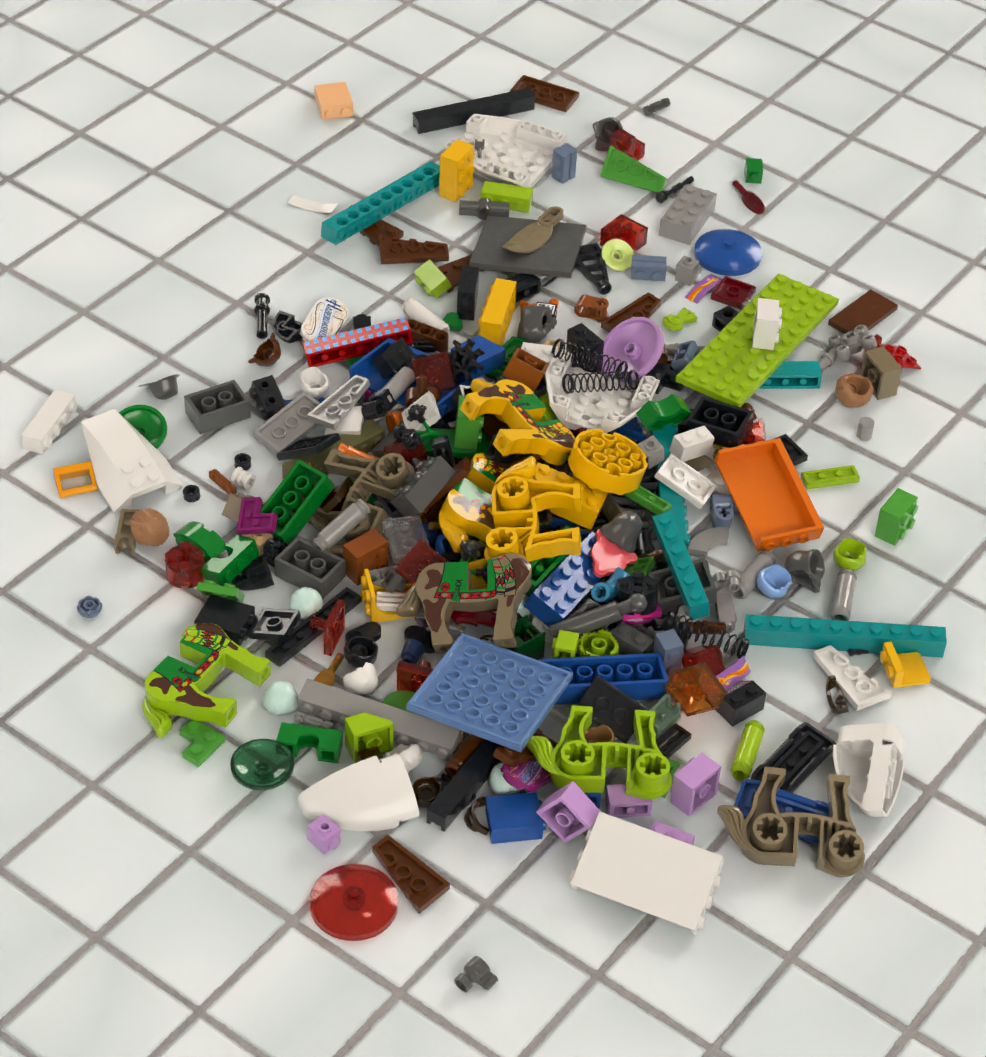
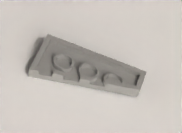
[307,374,370,430]

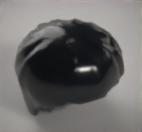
[344,636,378,668]

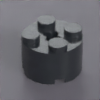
[618,572,658,616]

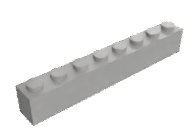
[297,678,462,759]

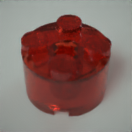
[165,542,205,588]

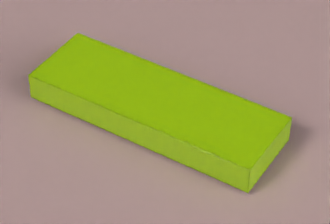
[801,465,860,489]

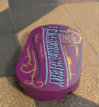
[501,760,552,792]

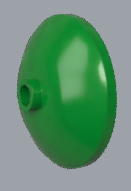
[119,405,167,449]

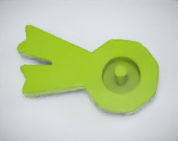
[662,307,698,331]

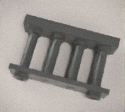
[601,492,657,539]

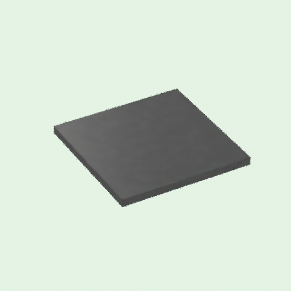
[469,215,586,278]

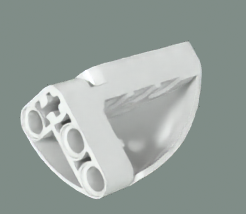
[833,723,905,818]
[298,754,419,831]

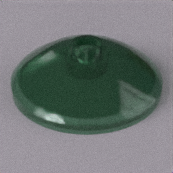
[230,739,294,790]

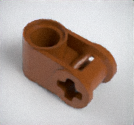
[574,295,609,321]

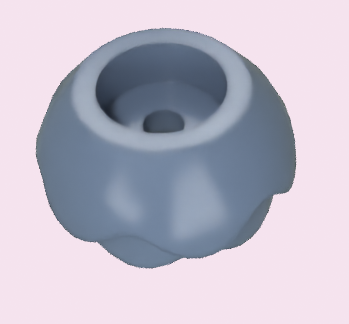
[77,596,102,618]

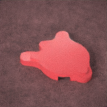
[589,529,638,578]

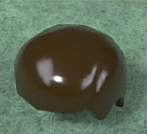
[412,776,443,808]

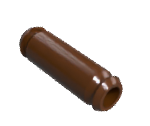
[445,734,485,778]

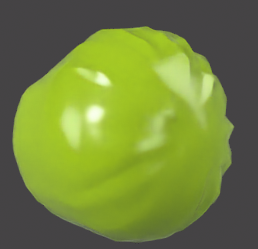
[833,538,866,571]

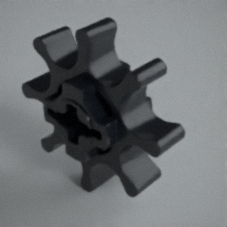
[441,339,485,383]

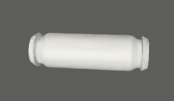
[402,298,450,334]

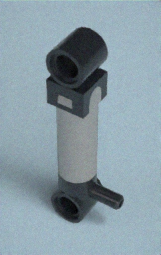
[361,348,430,420]

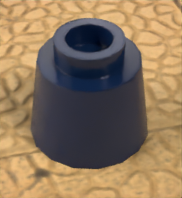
[401,639,426,665]

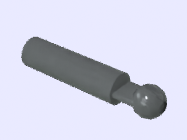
[549,593,647,639]

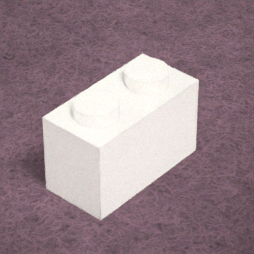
[669,426,715,462]

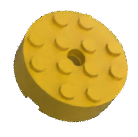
[568,429,648,495]

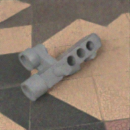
[712,570,741,633]

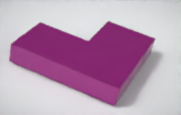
[236,497,277,535]

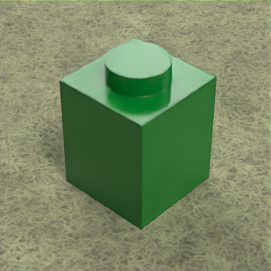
[744,158,763,184]

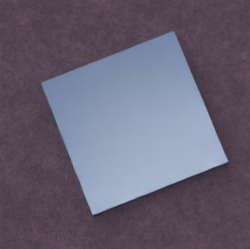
[406,633,573,752]

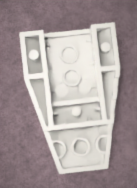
[81,409,183,514]

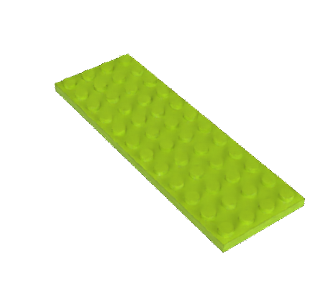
[675,274,839,408]

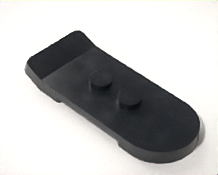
[751,722,837,793]

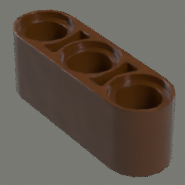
[407,319,449,352]

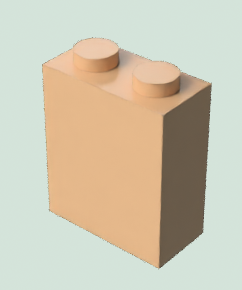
[314,82,353,120]

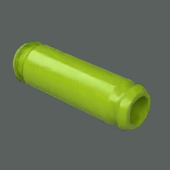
[730,720,765,781]

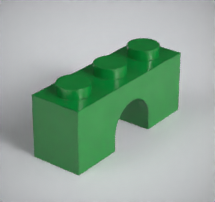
[201,534,260,586]
[276,722,343,764]

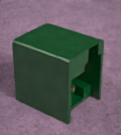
[505,615,546,660]

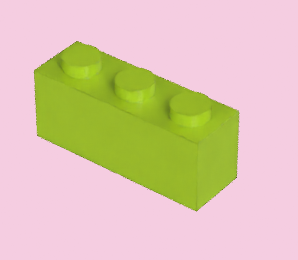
[480,181,533,213]

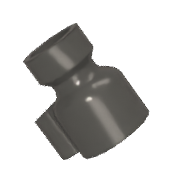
[454,956,498,993]

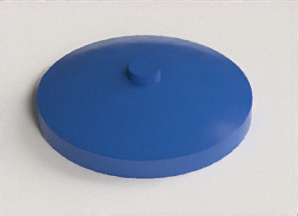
[694,229,762,276]

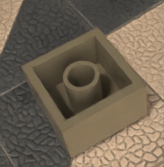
[861,346,902,400]

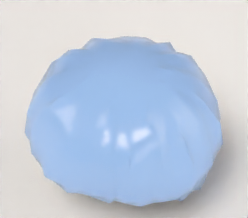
[757,564,792,599]

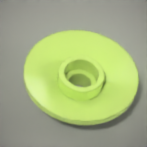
[601,239,634,271]

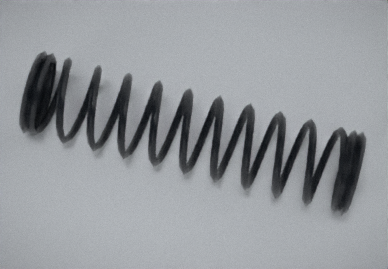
[552,339,628,380]
[562,370,639,394]
[662,610,749,659]

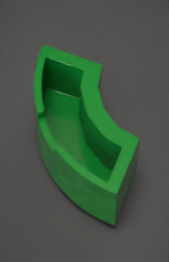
[636,394,692,431]
[173,521,226,563]

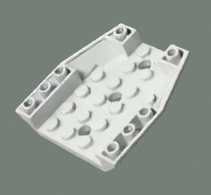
[443,114,567,188]
[544,349,660,433]

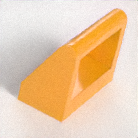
[53,461,98,498]

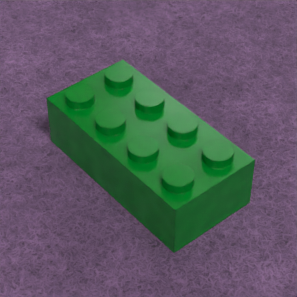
[260,459,334,546]

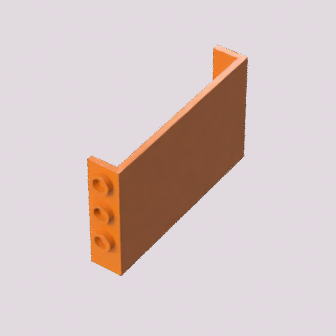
[715,438,824,552]

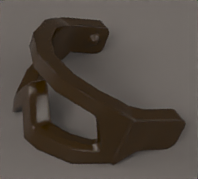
[825,675,849,714]
[464,797,489,835]

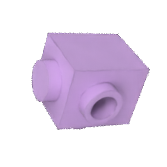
[307,814,341,854]

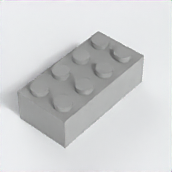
[659,184,717,245]

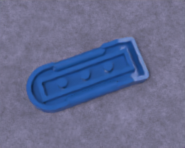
[734,779,830,844]

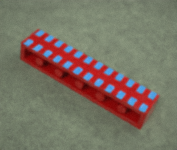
[302,317,413,367]

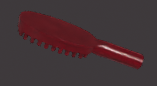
[732,180,765,214]

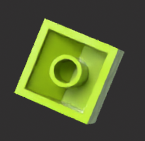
[345,712,394,763]

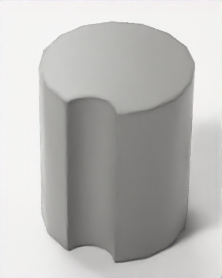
[856,417,874,441]

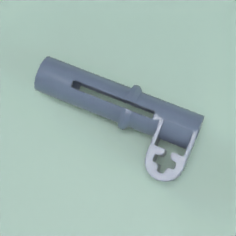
[710,494,739,529]

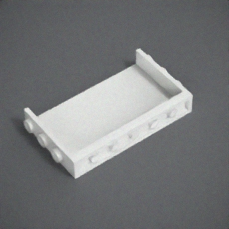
[569,811,724,935]

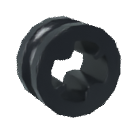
[234,453,251,471]
[183,485,200,502]

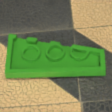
[600,145,667,193]

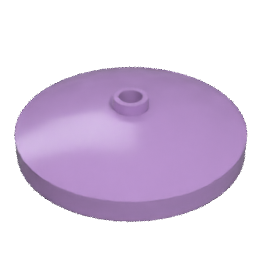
[602,317,664,383]

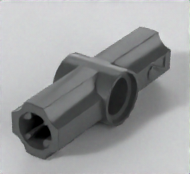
[459,198,510,220]

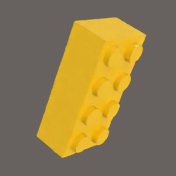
[478,278,517,347]
[530,463,608,530]

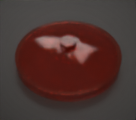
[310,864,398,941]

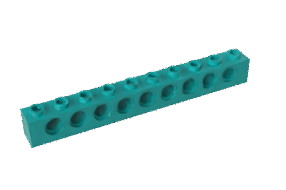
[321,161,440,245]

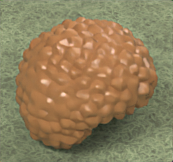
[835,373,874,408]
[130,508,170,546]

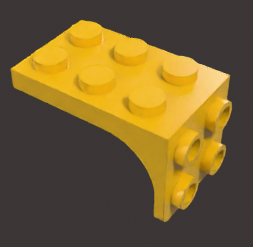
[361,569,416,623]

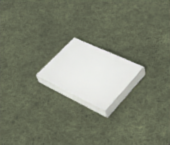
[654,453,717,509]

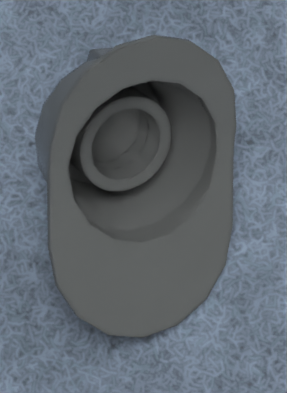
[138,374,180,400]

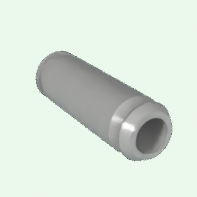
[313,499,371,551]
[732,550,776,599]
[830,569,857,621]

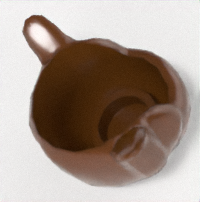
[248,333,281,367]

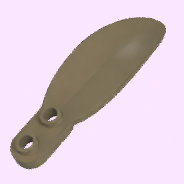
[502,206,564,253]

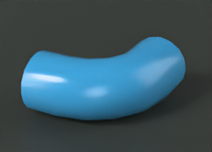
[591,566,631,603]

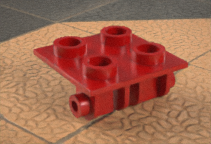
[877,344,921,369]

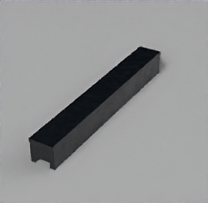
[412,88,536,134]
[426,739,502,832]

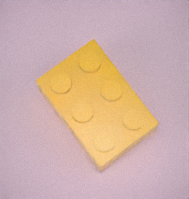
[439,139,475,202]

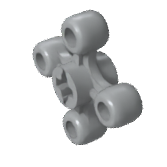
[828,325,877,361]

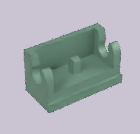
[650,693,681,740]

